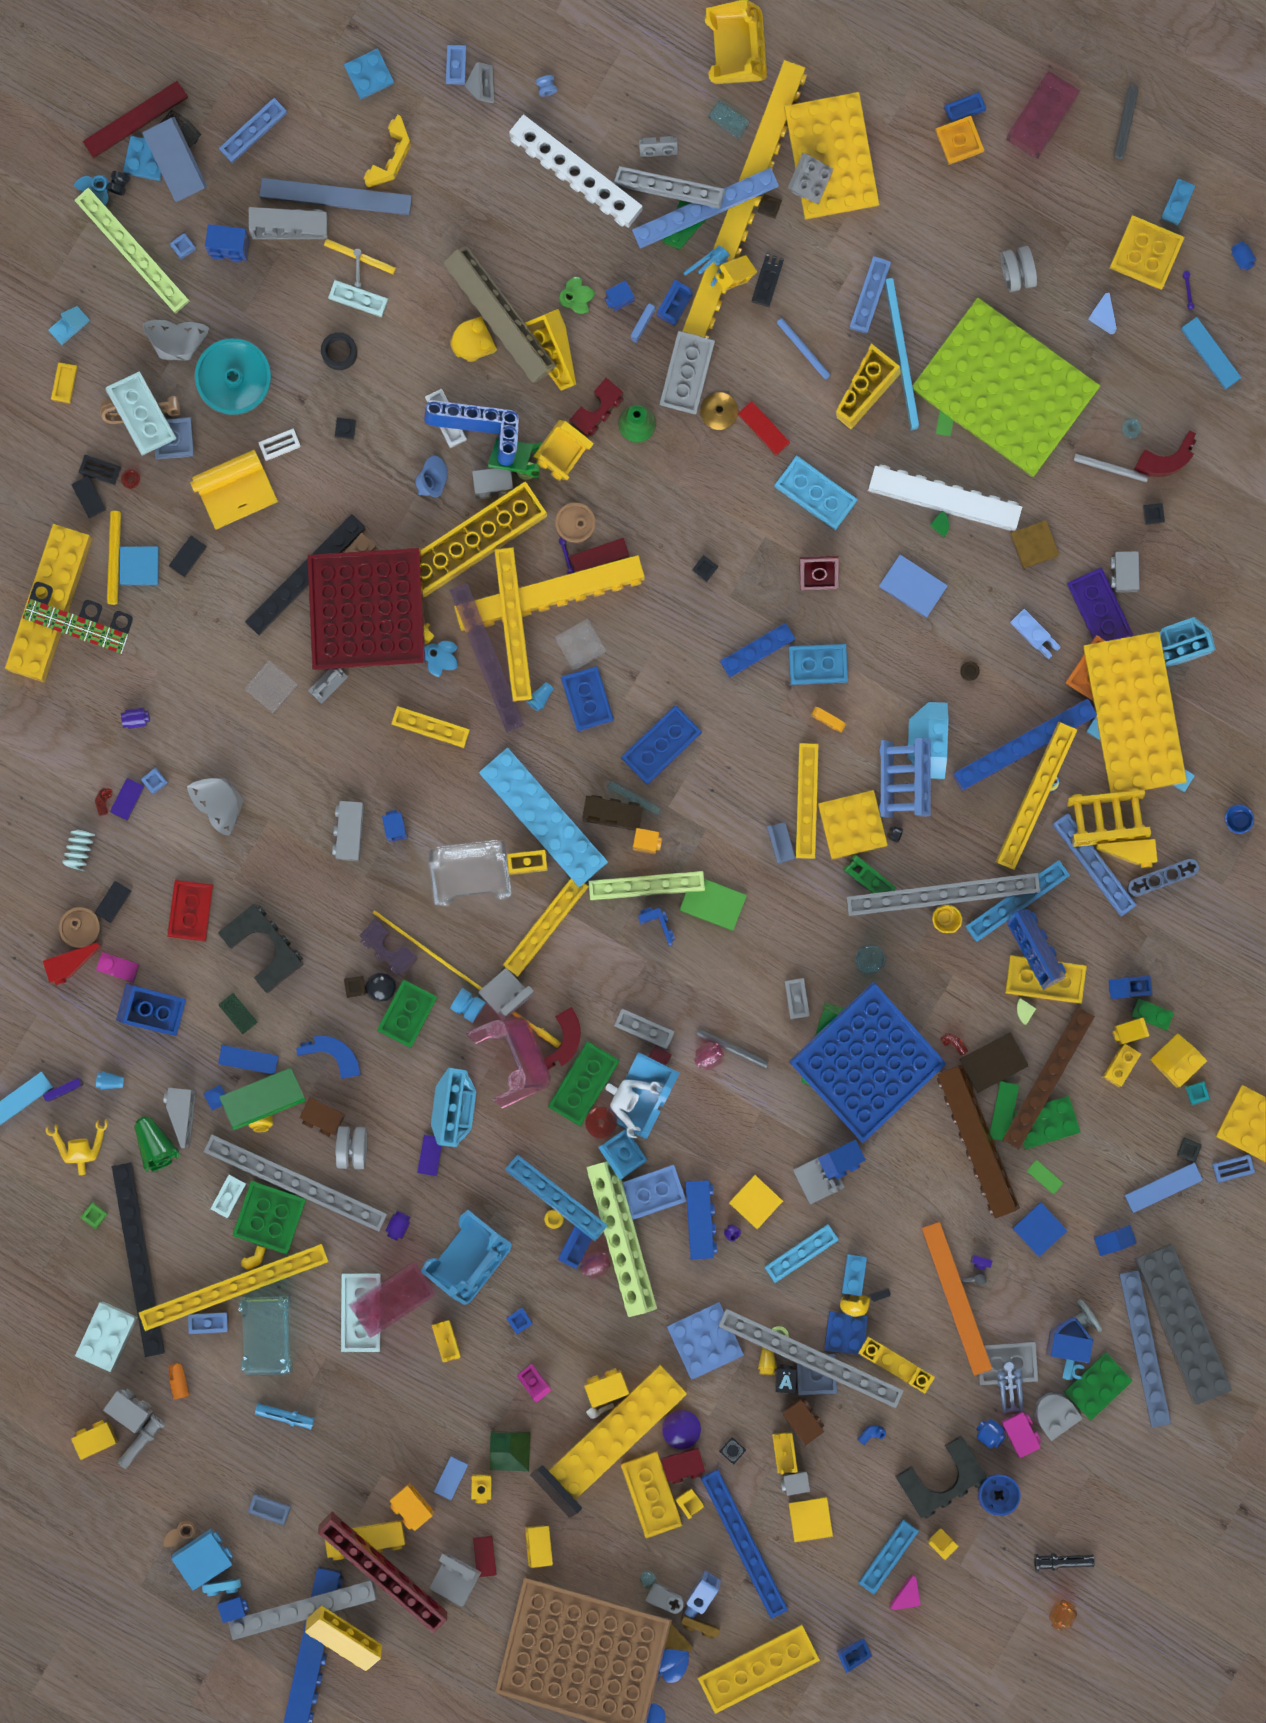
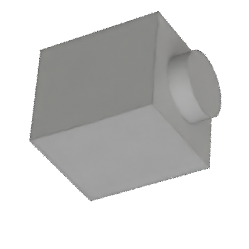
[780,1470,810,1496]

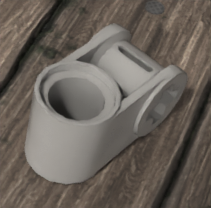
[645,1582,684,1614]

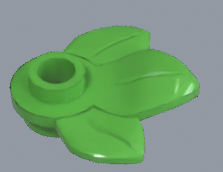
[559,277,595,314]

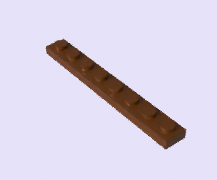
[1002,1007,1095,1150]

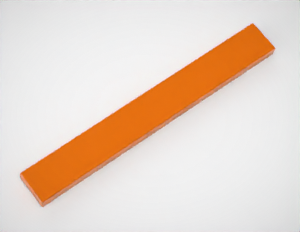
[921,1222,993,1376]

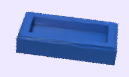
[944,92,986,123]

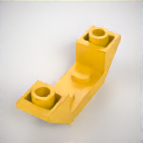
[364,114,411,188]
[858,1337,935,1394]

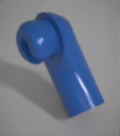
[857,1425,886,1445]

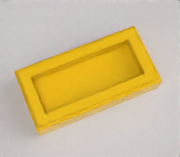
[51,362,78,404]

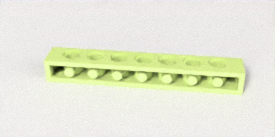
[586,1162,657,1317]

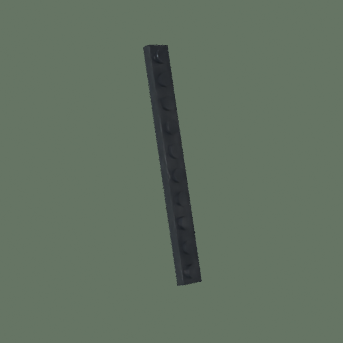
[111,1162,165,1357]

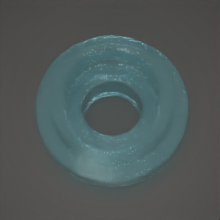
[1122,419,1141,438]

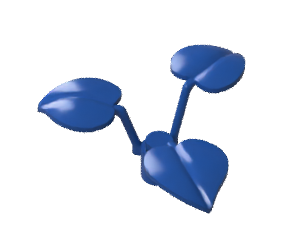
[646,1649,689,1723]

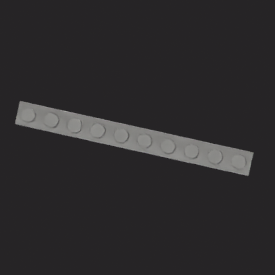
[846,873,1040,916]
[204,1134,387,1232]
[718,1309,904,1408]

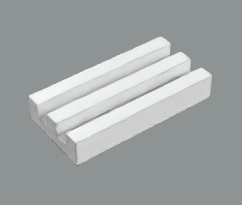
[258,428,301,461]

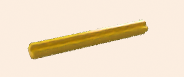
[107,511,121,605]

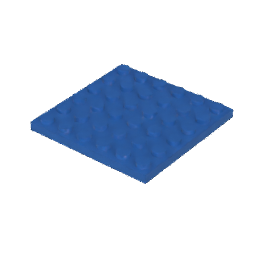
[789,982,946,1143]

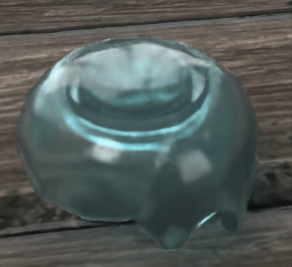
[855,945,886,974]

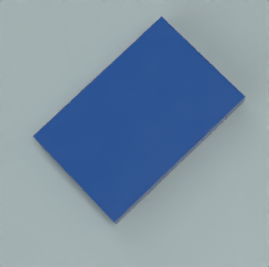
[561,666,614,732]

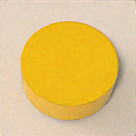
[544,1209,564,1229]

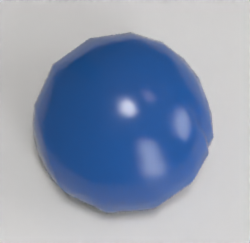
[1224,805,1254,834]

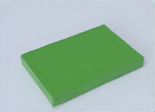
[679,879,747,931]

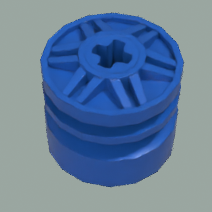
[978,1474,1021,1516]

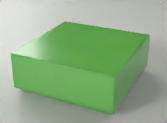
[80,1202,108,1229]

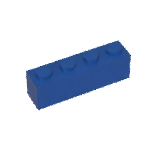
[686,1180,717,1260]

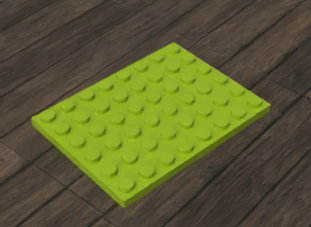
[912,298,1100,477]

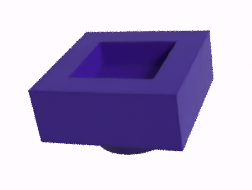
[970,1255,993,1270]

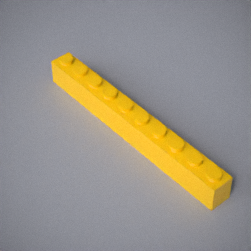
[454,555,645,632]

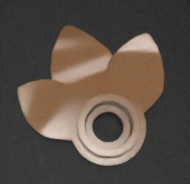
[163,1521,200,1552]

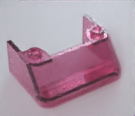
[467,1017,551,1108]

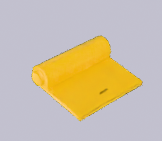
[190,449,278,530]

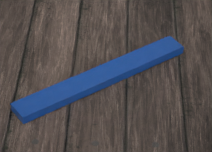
[701,1469,788,1619]

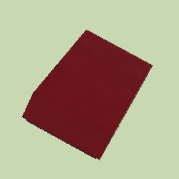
[473,1536,497,1577]

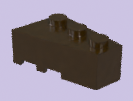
[582,795,643,831]

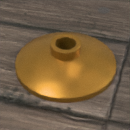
[700,392,738,430]

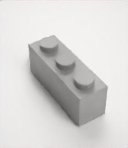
[332,801,364,861]

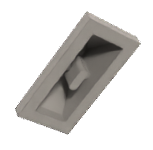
[465,62,494,103]

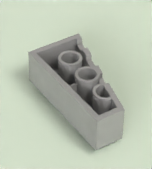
[249,207,328,239]

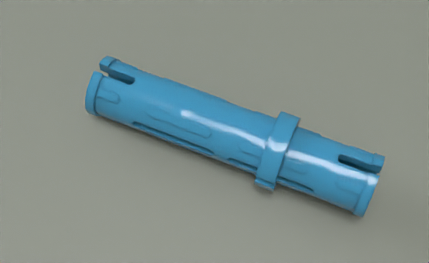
[255,1403,315,1430]

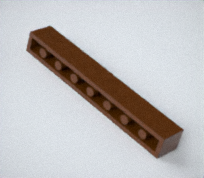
[937,1064,1020,1219]

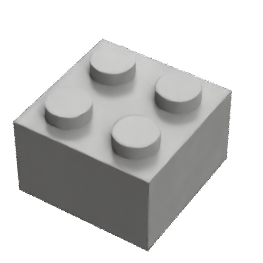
[103,1388,154,1433]

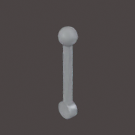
[354,248,362,288]

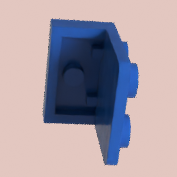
[638,907,675,947]

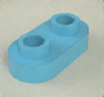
[202,1579,241,1596]

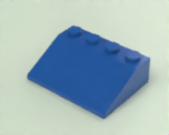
[1006,909,1066,990]

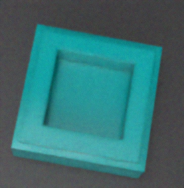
[1185,1081,1210,1105]

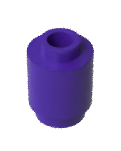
[121,707,150,729]
[385,1211,411,1241]

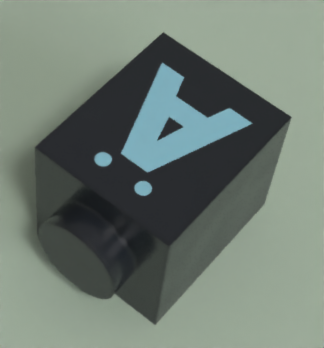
[775,1364,797,1393]

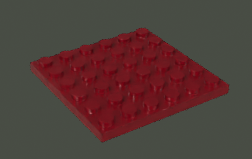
[308,548,426,670]

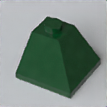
[490,1431,530,1472]

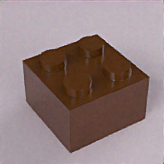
[781,1397,825,1446]

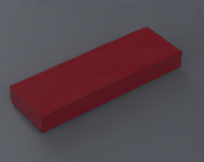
[570,538,630,572]

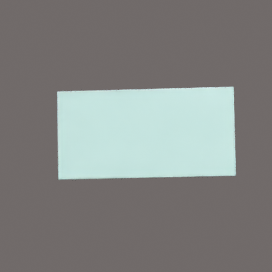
[105,371,176,455]
[341,1274,381,1352]

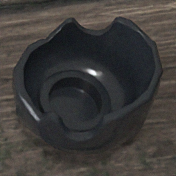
[365,973,396,1002]

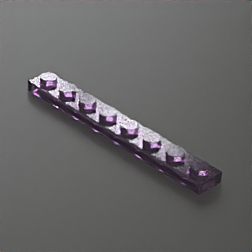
[450,583,524,733]

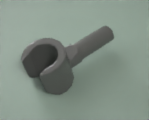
[961,1273,987,1286]

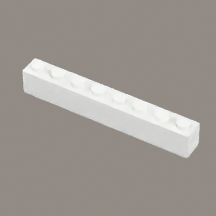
[868,465,1022,532]

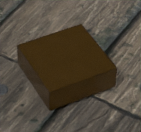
[758,194,782,219]
[344,976,366,998]

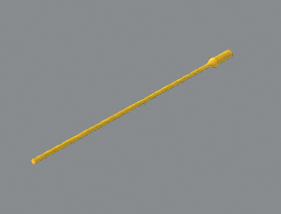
[373,910,562,1049]

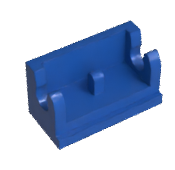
[657,280,693,326]
[558,1226,592,1269]

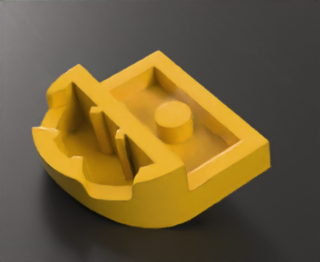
[450,316,497,362]

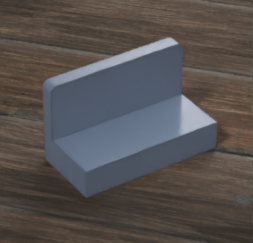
[766,822,796,864]

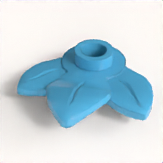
[74,175,109,206]
[425,641,458,677]

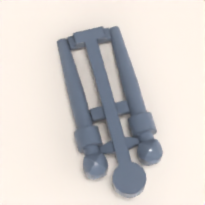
[997,1361,1023,1413]

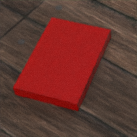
[167,880,213,942]

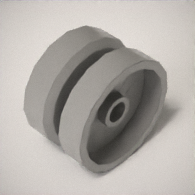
[1000,245,1037,293]
[335,1126,367,1169]

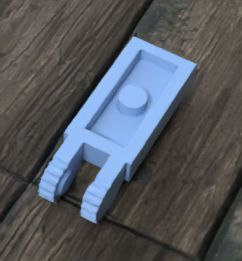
[1010,609,1060,659]

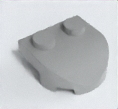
[1034,1392,1082,1441]

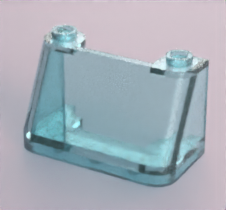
[239,1295,293,1375]

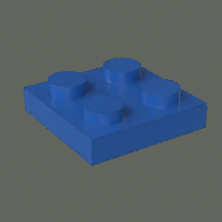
[824,1311,868,1355]

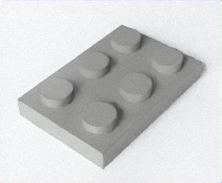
[979,1342,1038,1385]

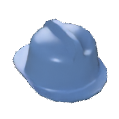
[415,456,448,497]

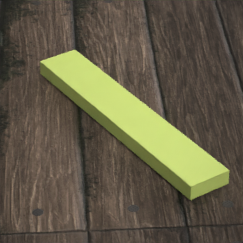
[589,871,705,900]

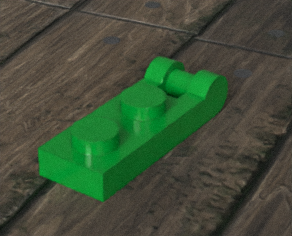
[843,855,897,894]

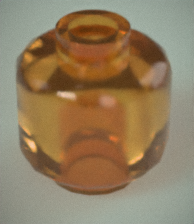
[1048,1600,1078,1631]

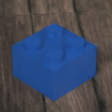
[205,224,250,262]

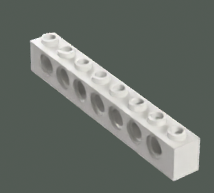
[509,114,642,228]

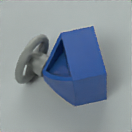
[1046,1299,1102,1363]

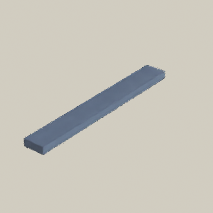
[259,178,412,215]

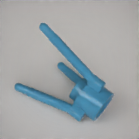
[683,246,730,287]

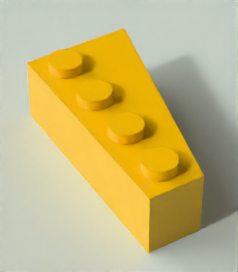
[836,343,901,429]

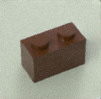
[299,1097,346,1137]

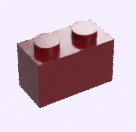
[661,1447,705,1484]

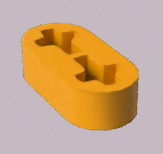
[810,706,846,733]

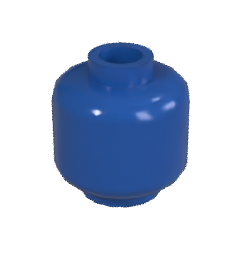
[976,1419,1006,1448]

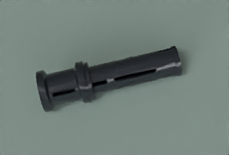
[1034,1553,1095,1572]

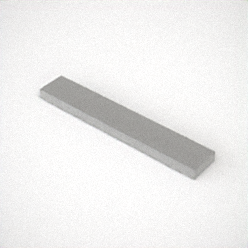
[613,166,726,209]

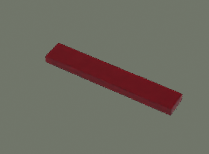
[82,81,188,159]

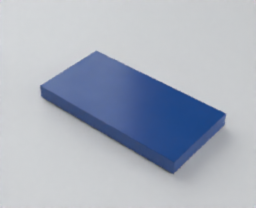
[621,705,702,785]

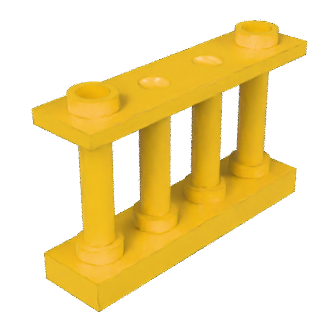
[1067,788,1151,847]

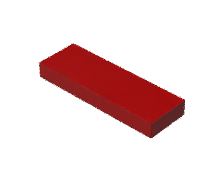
[738,401,790,456]

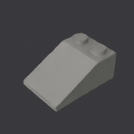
[164,1088,196,1148]

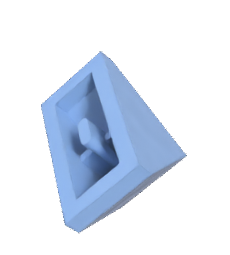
[1088,293,1117,334]

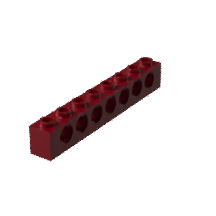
[318,1512,447,1634]

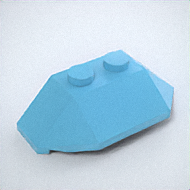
[1160,617,1216,667]
[907,702,948,779]
[431,1068,477,1147]

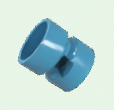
[450,988,486,1023]

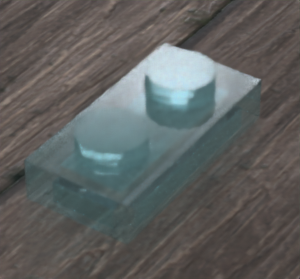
[708,100,750,139]

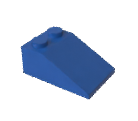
[116,983,186,1036]

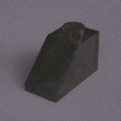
[159,110,202,148]

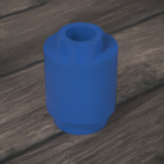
[1231,241,1257,271]

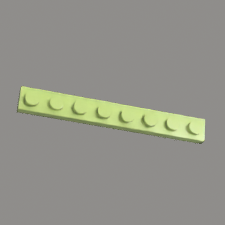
[75,188,189,313]

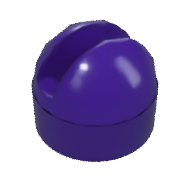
[724,1225,741,1242]

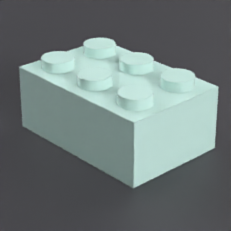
[75,1302,138,1372]

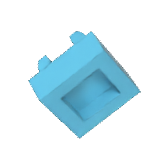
[1062,1359,1085,1380]

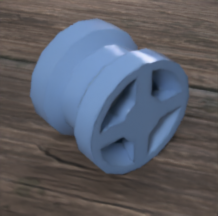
[536,75,558,97]

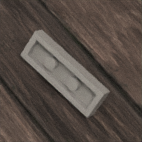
[614,1009,674,1049]

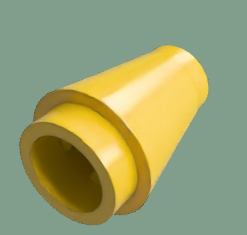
[758,1347,777,1375]

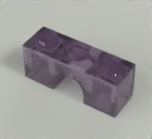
[359,919,418,975]

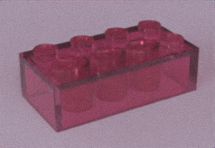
[1006,71,1080,159]
[348,1262,436,1338]

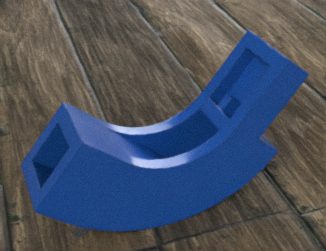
[296,1036,361,1079]

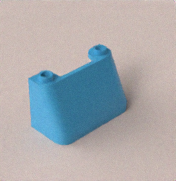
[420,1209,512,1305]

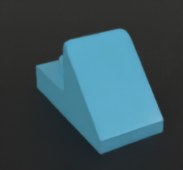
[49,306,90,345]

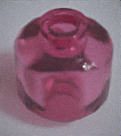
[694,1042,724,1070]
[580,1251,610,1279]

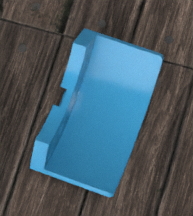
[606,1053,680,1140]

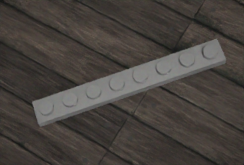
[228,1580,378,1640]

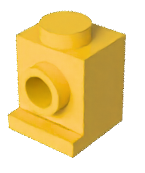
[471,1474,492,1504]

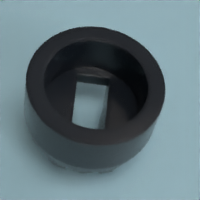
[887,826,903,843]

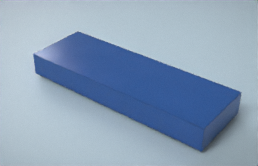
[218,1045,279,1074]

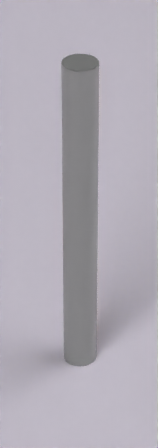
[1073,454,1149,482]

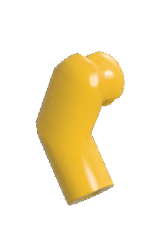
[241,1245,266,1270]

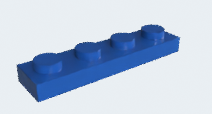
[720,623,795,678]

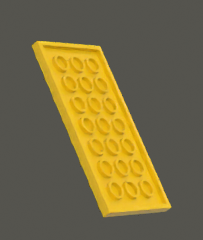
[1083,632,1187,793]

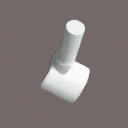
[586,1403,614,1419]

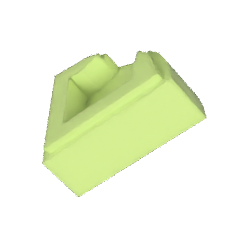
[1017,998,1036,1025]

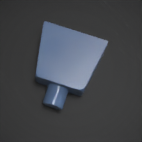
[684,1570,721,1619]

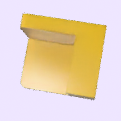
[675,1487,704,1519]
[927,1528,959,1560]

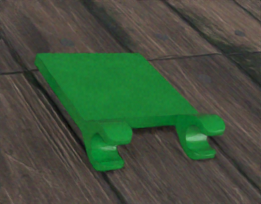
[488,438,543,478]

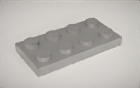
[659,331,716,415]

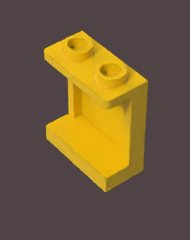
[533,420,594,481]

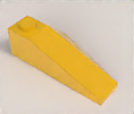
[525,309,576,390]

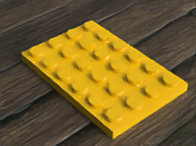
[784,92,879,220]

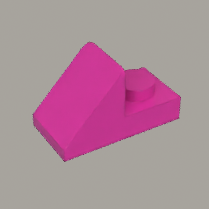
[96,952,139,982]
[517,1364,552,1403]

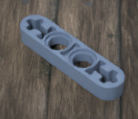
[1127,859,1199,897]

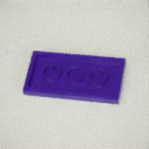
[1067,567,1134,641]

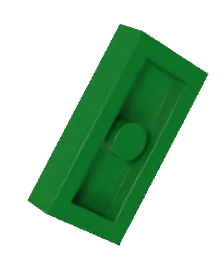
[1131,998,1174,1031]

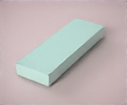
[328,280,388,317]

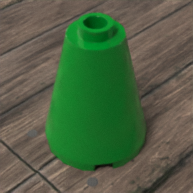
[618,405,656,443]
[134,1116,180,1172]

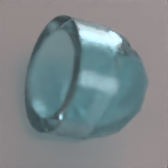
[640,1571,657,1588]

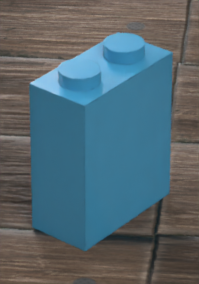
[171,1528,234,1591]

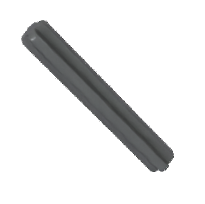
[1114,86,1139,160]

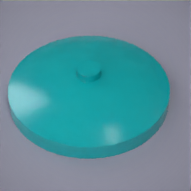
[195,338,271,415]

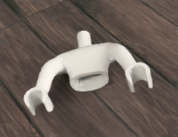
[606,1080,664,1138]

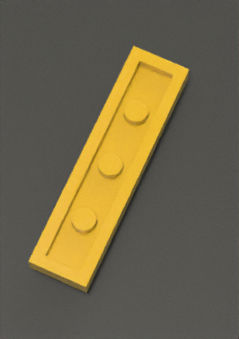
[391,706,470,748]

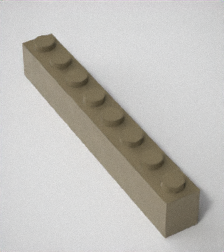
[444,246,556,383]

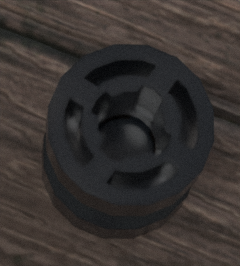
[106,171,130,196]

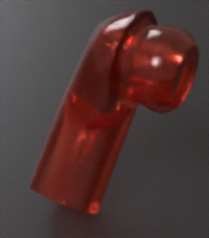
[95,788,113,816]
[940,1033,968,1056]

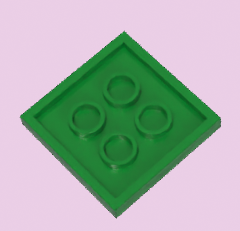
[232,1181,307,1254]

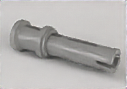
[117,1414,165,1469]

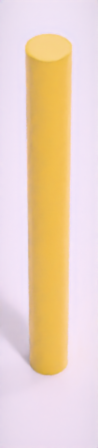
[324,239,396,275]

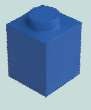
[604,280,635,312]
[217,1595,249,1623]

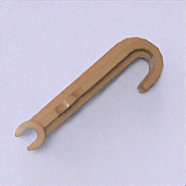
[100,396,180,424]

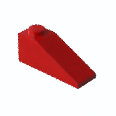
[43,943,101,986]

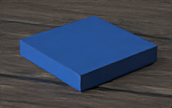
[1012,1202,1067,1257]

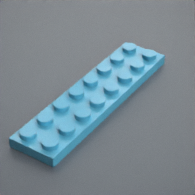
[479,747,608,888]

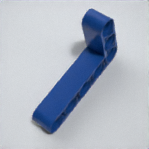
[424,401,519,466]

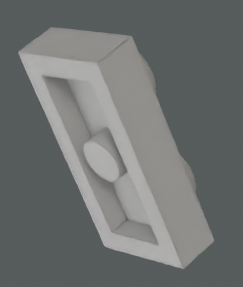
[784,978,810,1019]

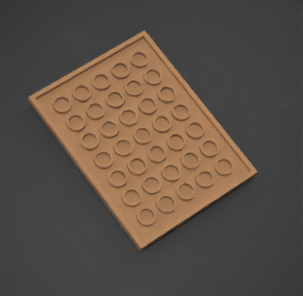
[495,1577,672,1723]

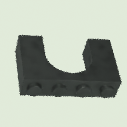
[218,904,304,993]
[895,1435,987,1519]

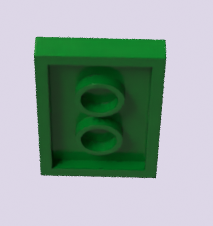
[377,979,438,1048]
[1014,1096,1081,1150]
[1063,1352,1133,1421]

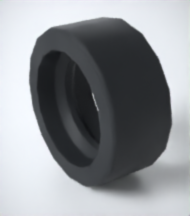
[321,332,357,370]

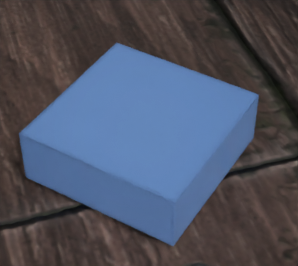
[169,233,196,260]
[141,767,168,795]

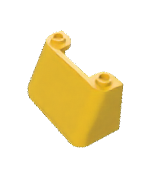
[705,0,767,84]

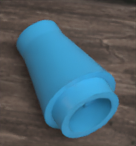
[527,682,554,711]
[95,1071,124,1090]

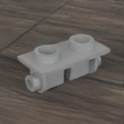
[639,136,678,157]
[308,668,348,704]

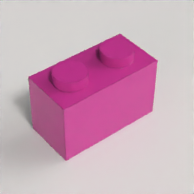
[1001,1411,1042,1458]

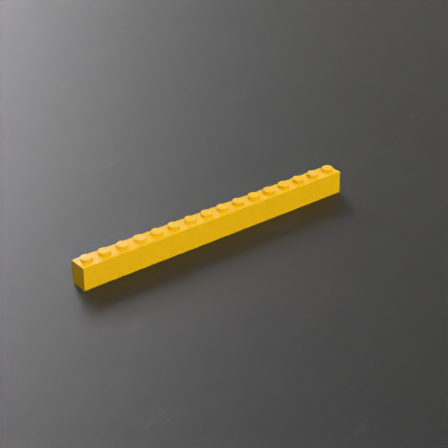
[683,60,807,338]

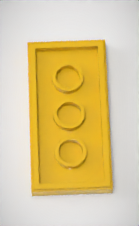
[1005,955,1087,1004]
[621,1451,683,1538]

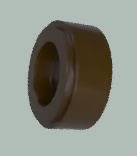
[960,661,980,681]

